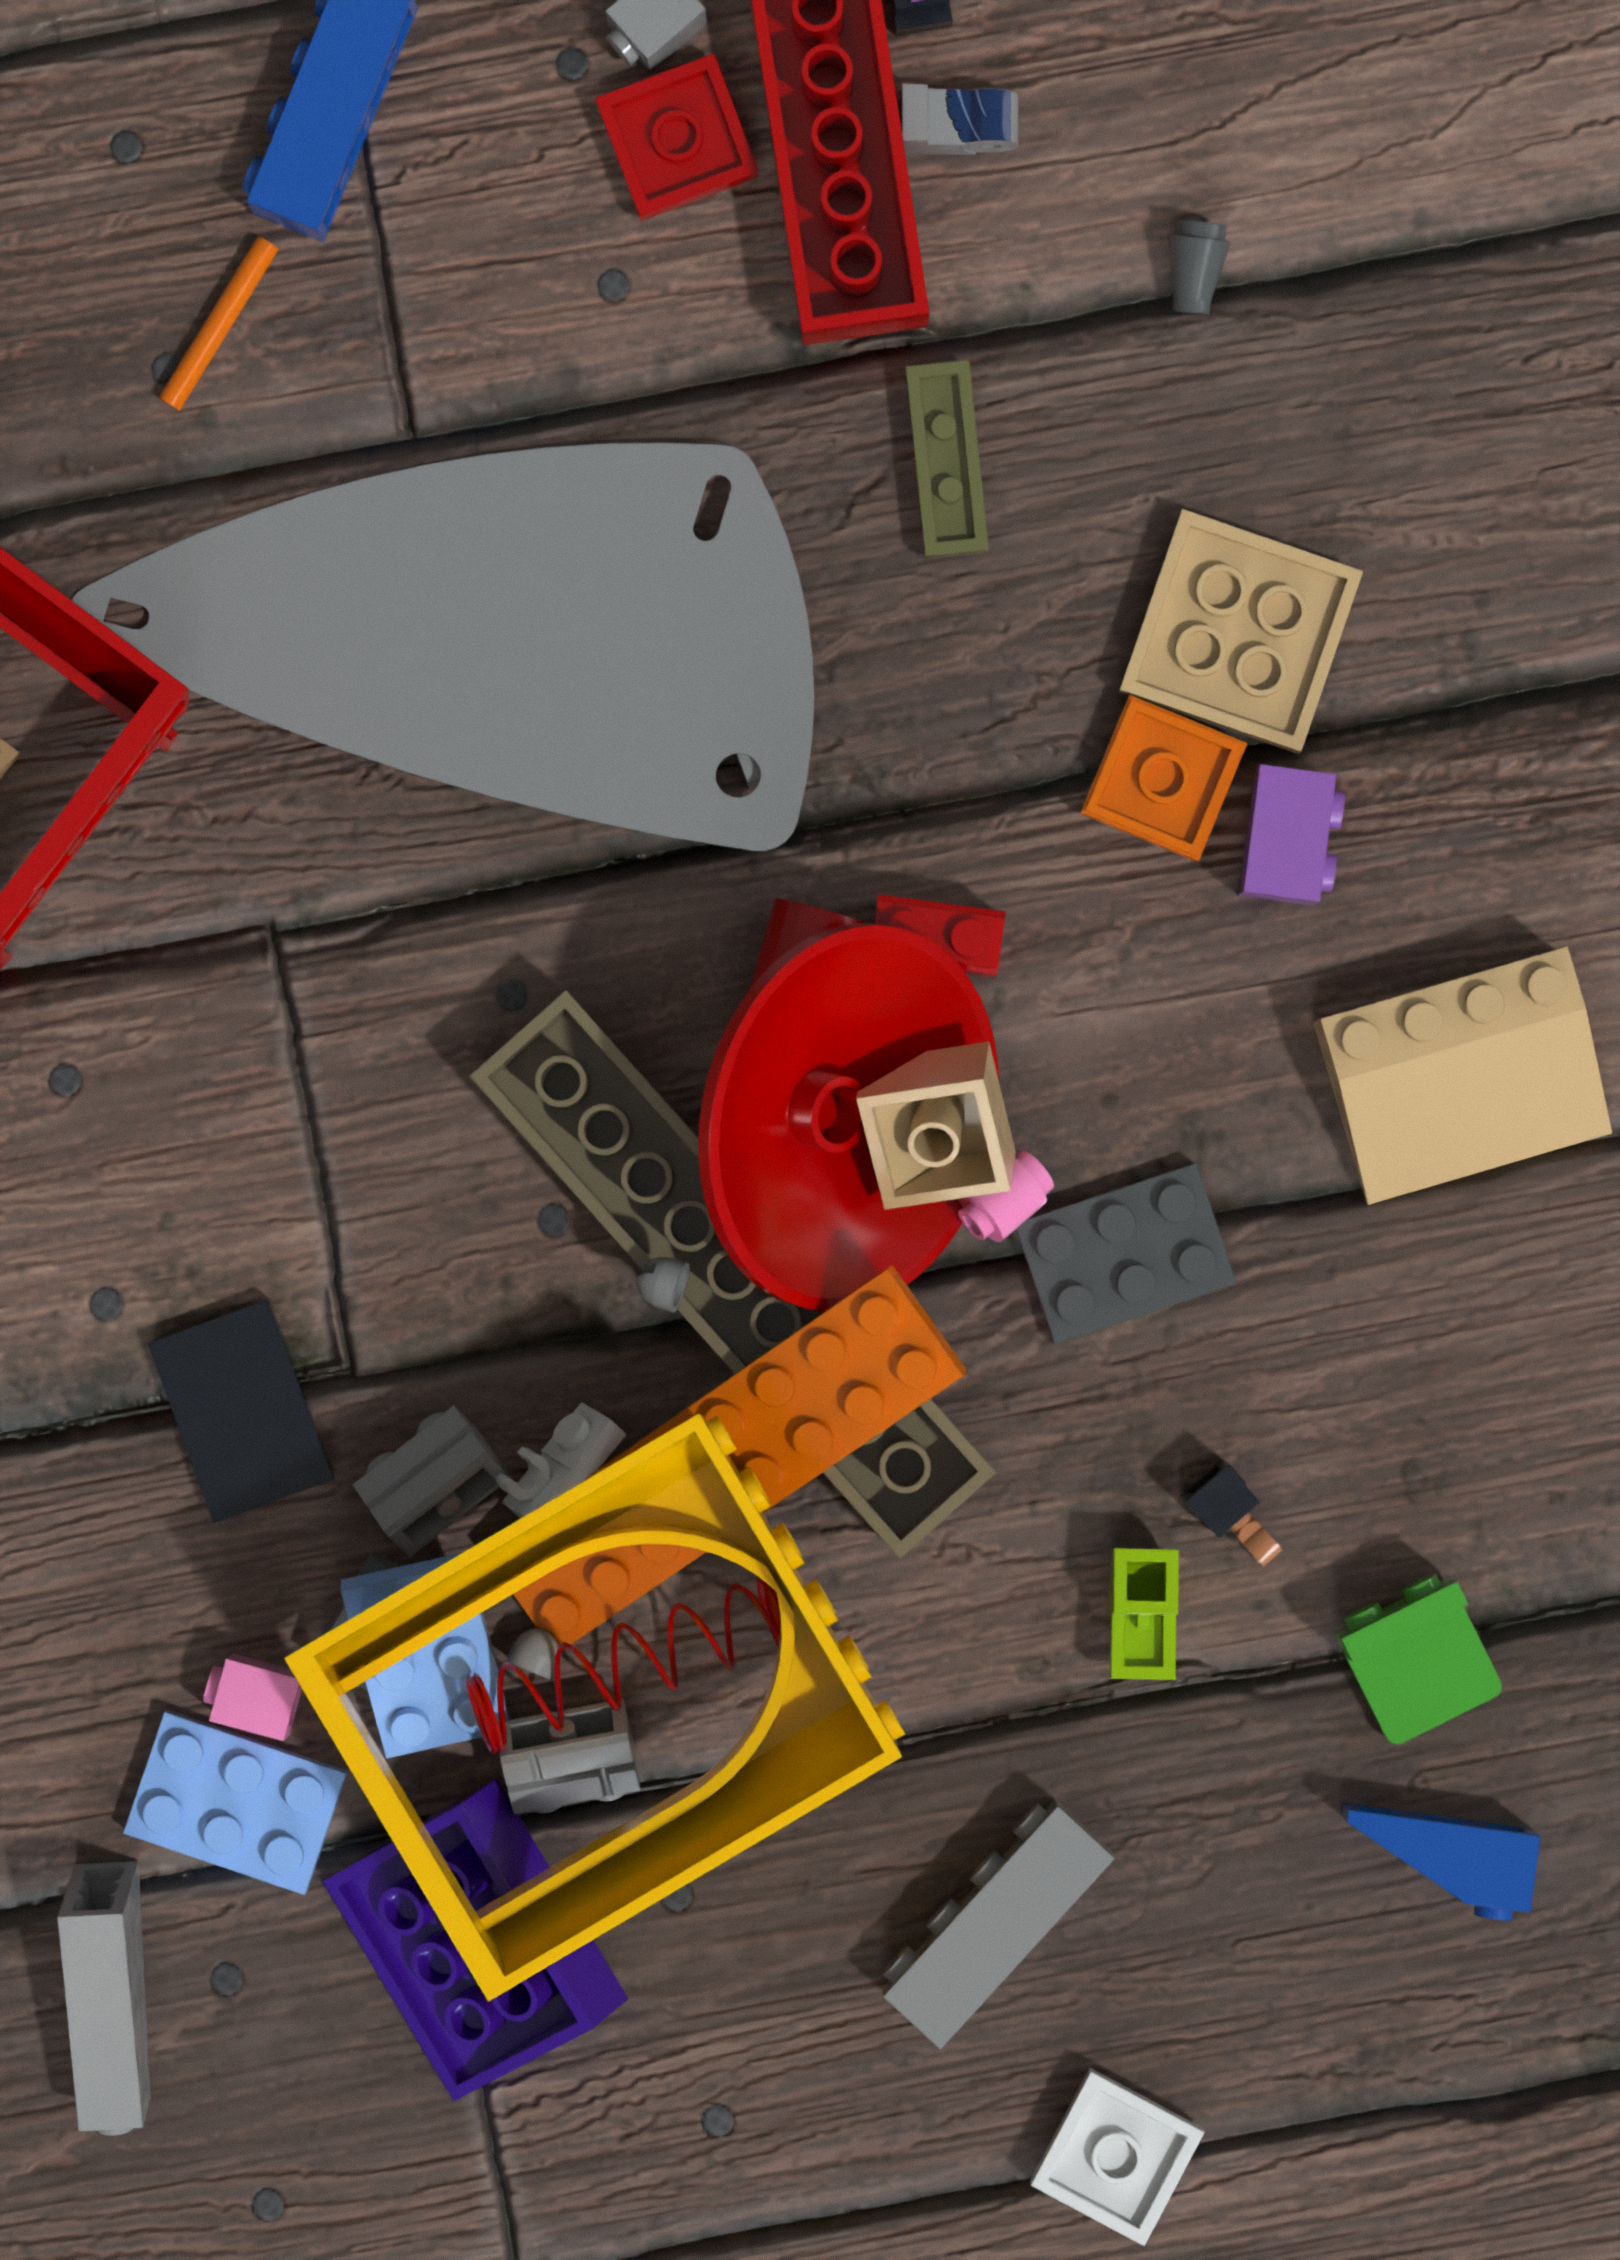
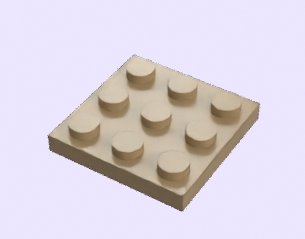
[1119,509,1363,754]

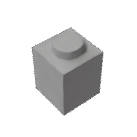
[606,0,707,74]

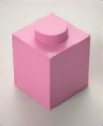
[203,1653,303,1741]

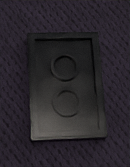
[148,1299,335,1523]

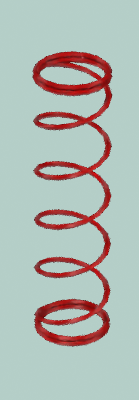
[466,1577,780,1754]

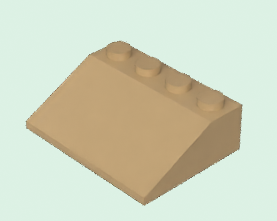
[1313,946,1612,1205]

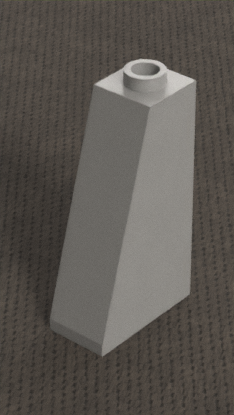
[58,1861,151,2136]

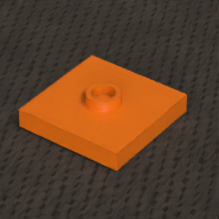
[1080,695,1247,862]

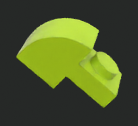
[1109,1548,1179,1680]

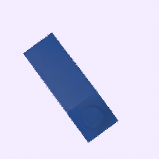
[1340,1803,1541,1921]

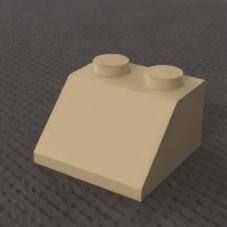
[856,1041,1016,1210]

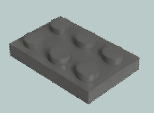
[1016,1163,1237,1345]

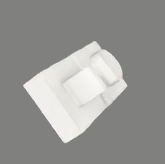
[496,1402,627,1518]

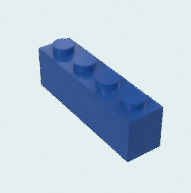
[243,0,418,243]

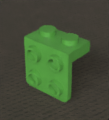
[1334,1573,1502,1744]

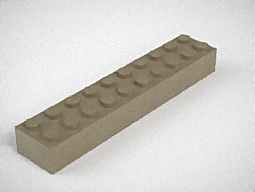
[470,990,996,1559]

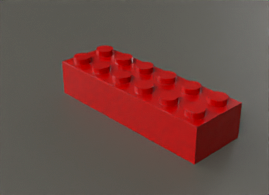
[750,0,930,346]

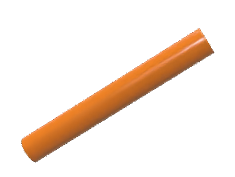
[158,236,279,412]

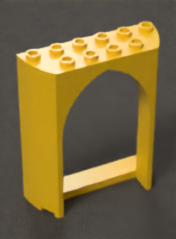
[284,1413,905,2002]

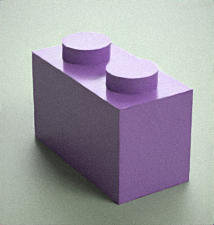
[1238,764,1345,906]

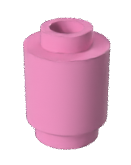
[958,1149,1054,1242]

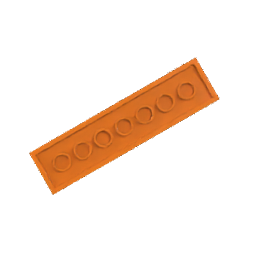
[513,1265,968,1651]

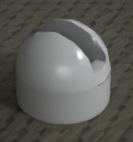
[636,1257,689,1313]
[506,1628,562,1681]

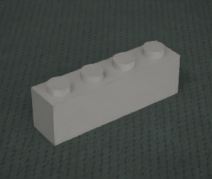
[882,1799,1115,2050]

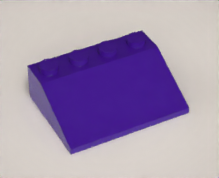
[323,1778,629,2101]

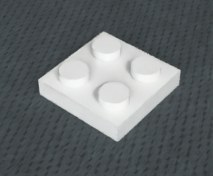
[1030,2068,1205,2246]

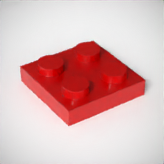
[595,53,759,222]

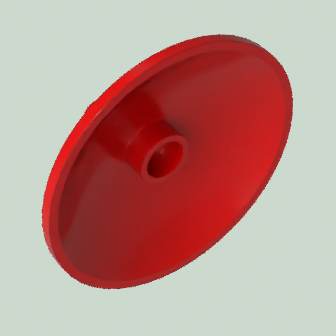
[698,898,999,1311]

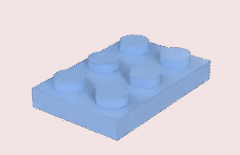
[341,1553,510,1759]
[123,1710,348,1895]

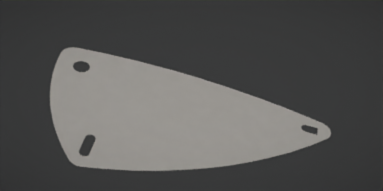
[71,443,814,851]

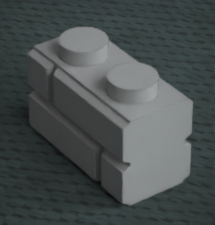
[353,1405,511,1557]
[498,1698,640,1814]

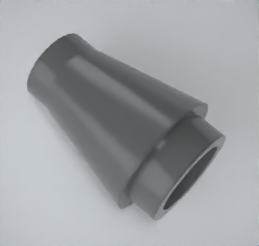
[1168,220,1231,315]

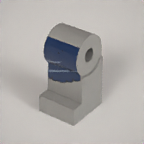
[901,83,1019,155]

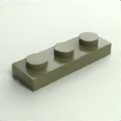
[905,360,989,559]

